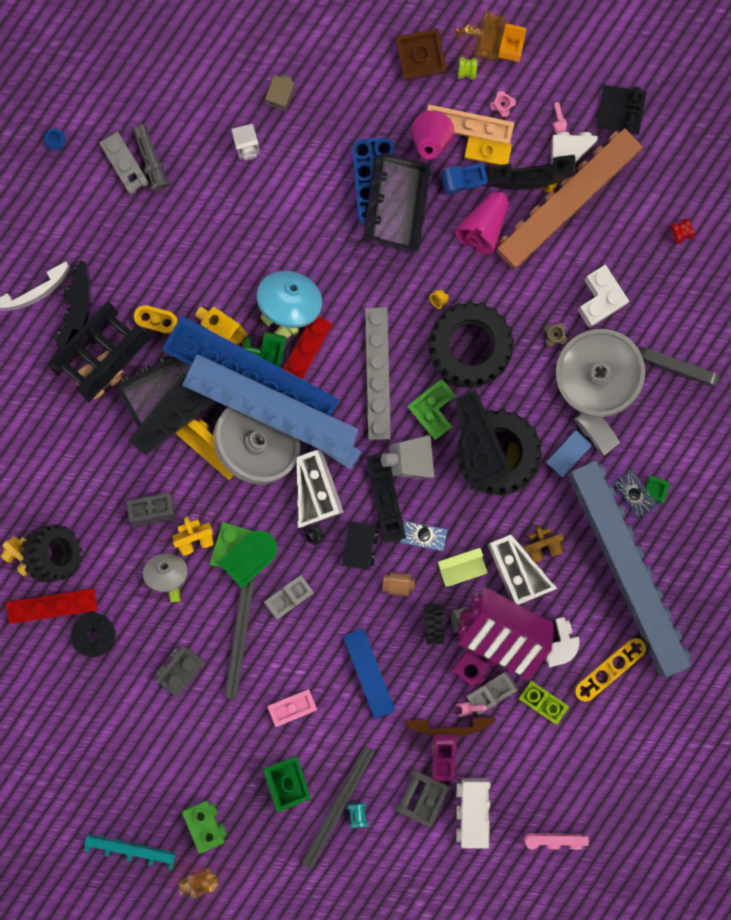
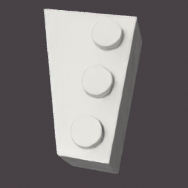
[297,450,344,528]

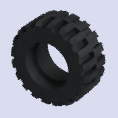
[428,301,514,388]
[457,409,542,496]

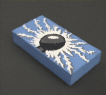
[400,521,448,551]

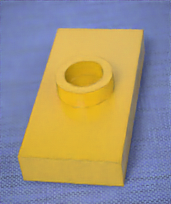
[464,136,512,165]

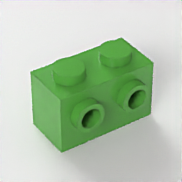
[182,799,227,854]

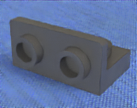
[155,646,205,697]

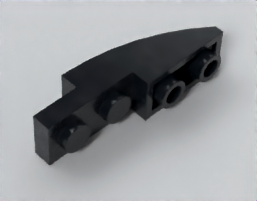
[55,260,92,349]

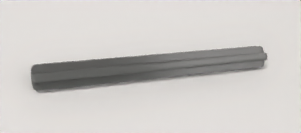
[225,577,255,699]
[302,746,374,868]

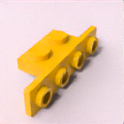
[176,419,234,480]

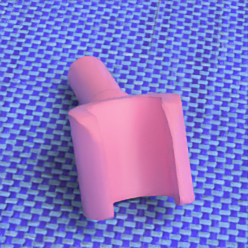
[552,102,567,134]
[456,702,486,717]

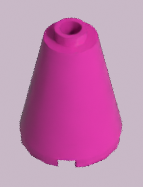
[411,110,455,159]
[455,192,509,254]

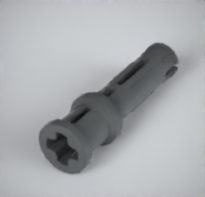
[133,124,170,192]

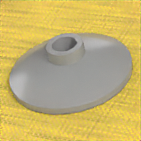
[143,553,188,592]

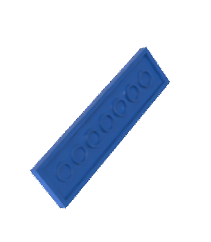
[162,315,339,416]

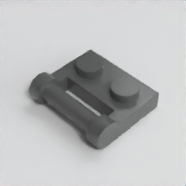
[394,769,450,828]

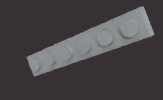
[365,308,391,440]

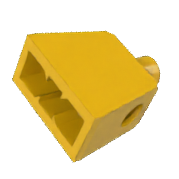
[195,306,248,346]

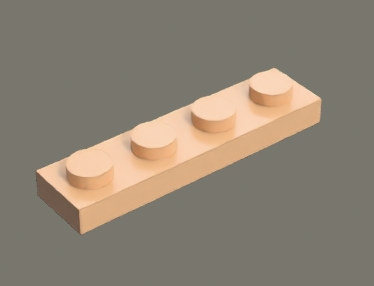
[427,105,514,145]

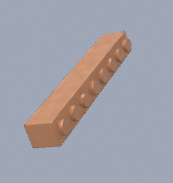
[496,128,643,271]

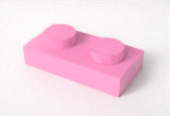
[267,689,317,727]

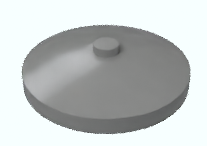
[556,329,645,417]
[213,407,300,484]

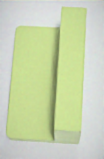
[437,548,487,587]

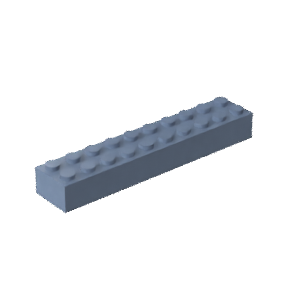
[567,461,692,678]

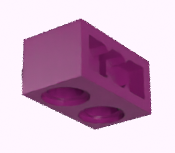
[451,649,496,687]

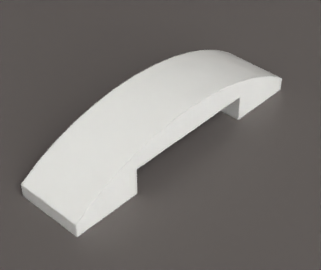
[0,261,71,311]

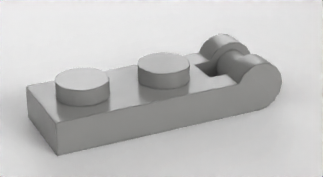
[99,132,149,195]

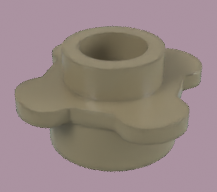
[544,323,568,346]

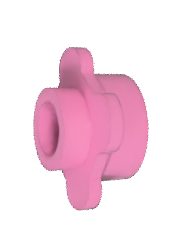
[490,91,516,117]

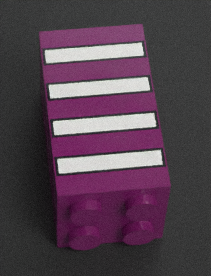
[457,587,554,680]

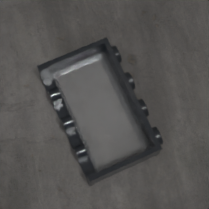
[363,153,430,253]
[116,355,191,428]

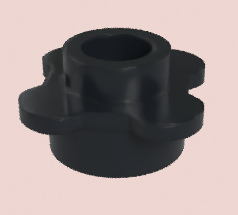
[303,523,324,546]

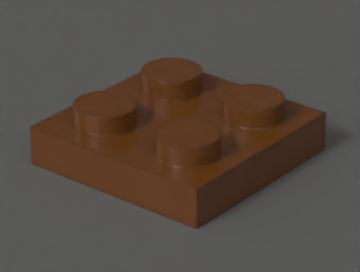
[396,28,447,81]

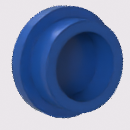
[44,128,66,151]

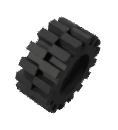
[424,603,445,645]

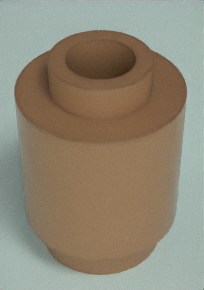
[383,572,415,596]

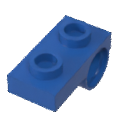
[440,162,488,195]

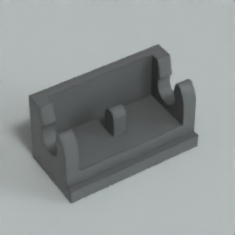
[126,493,177,528]

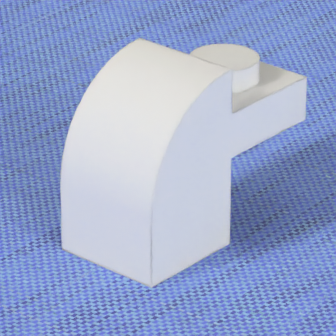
[546,617,579,667]

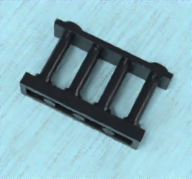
[47,301,150,403]

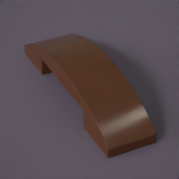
[405,717,496,737]

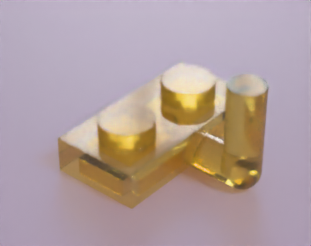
[455,12,506,62]

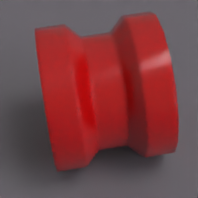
[670,218,695,244]

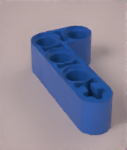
[353,138,394,227]

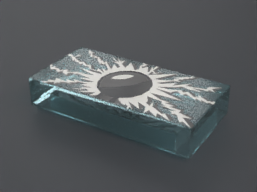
[613,469,657,517]

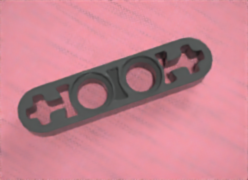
[639,347,720,387]

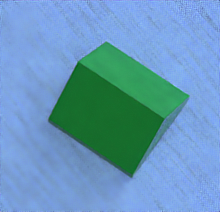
[263,756,311,813]

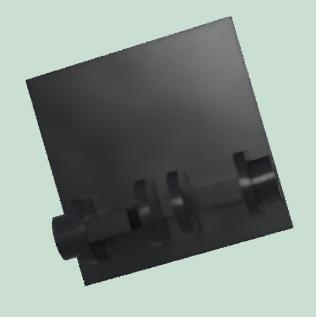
[596,84,647,135]

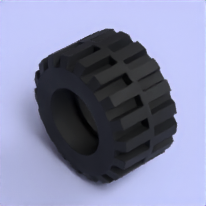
[20,524,82,583]

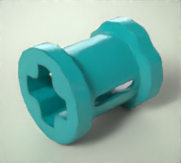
[346,802,369,828]

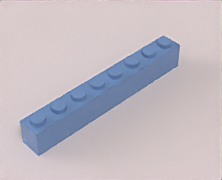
[183,354,359,461]

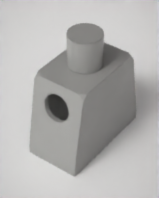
[381,435,434,480]

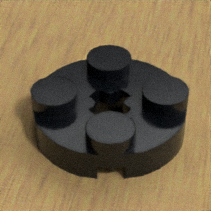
[71,613,116,657]

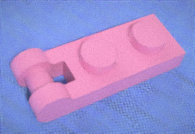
[524,833,589,850]

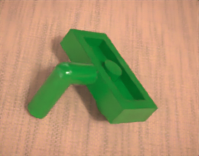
[242,332,286,367]

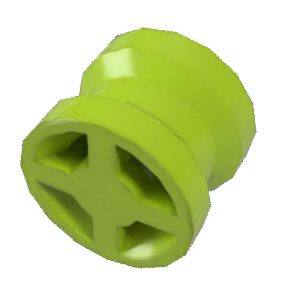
[458,57,477,80]

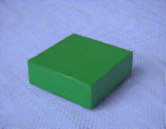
[643,475,670,504]

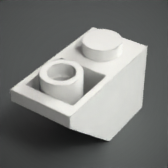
[231,124,261,160]
[551,132,597,164]

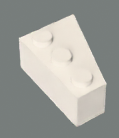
[488,535,557,605]
[456,778,490,848]

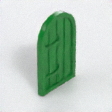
[218,530,277,588]

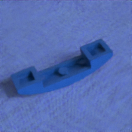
[343,628,395,719]

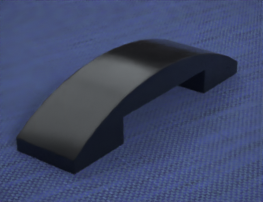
[488,154,576,190]
[366,452,406,543]

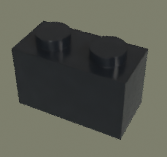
[342,521,379,570]

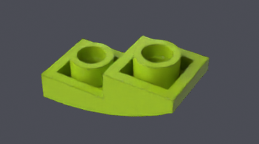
[519,681,570,726]

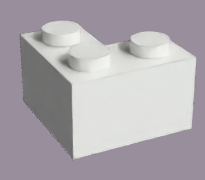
[578,264,629,329]

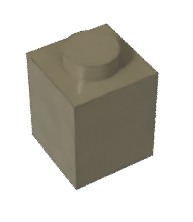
[265,74,295,112]

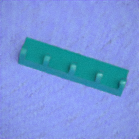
[85,834,176,870]

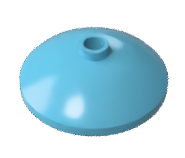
[256,271,322,328]

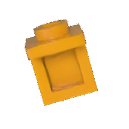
[498,24,526,62]

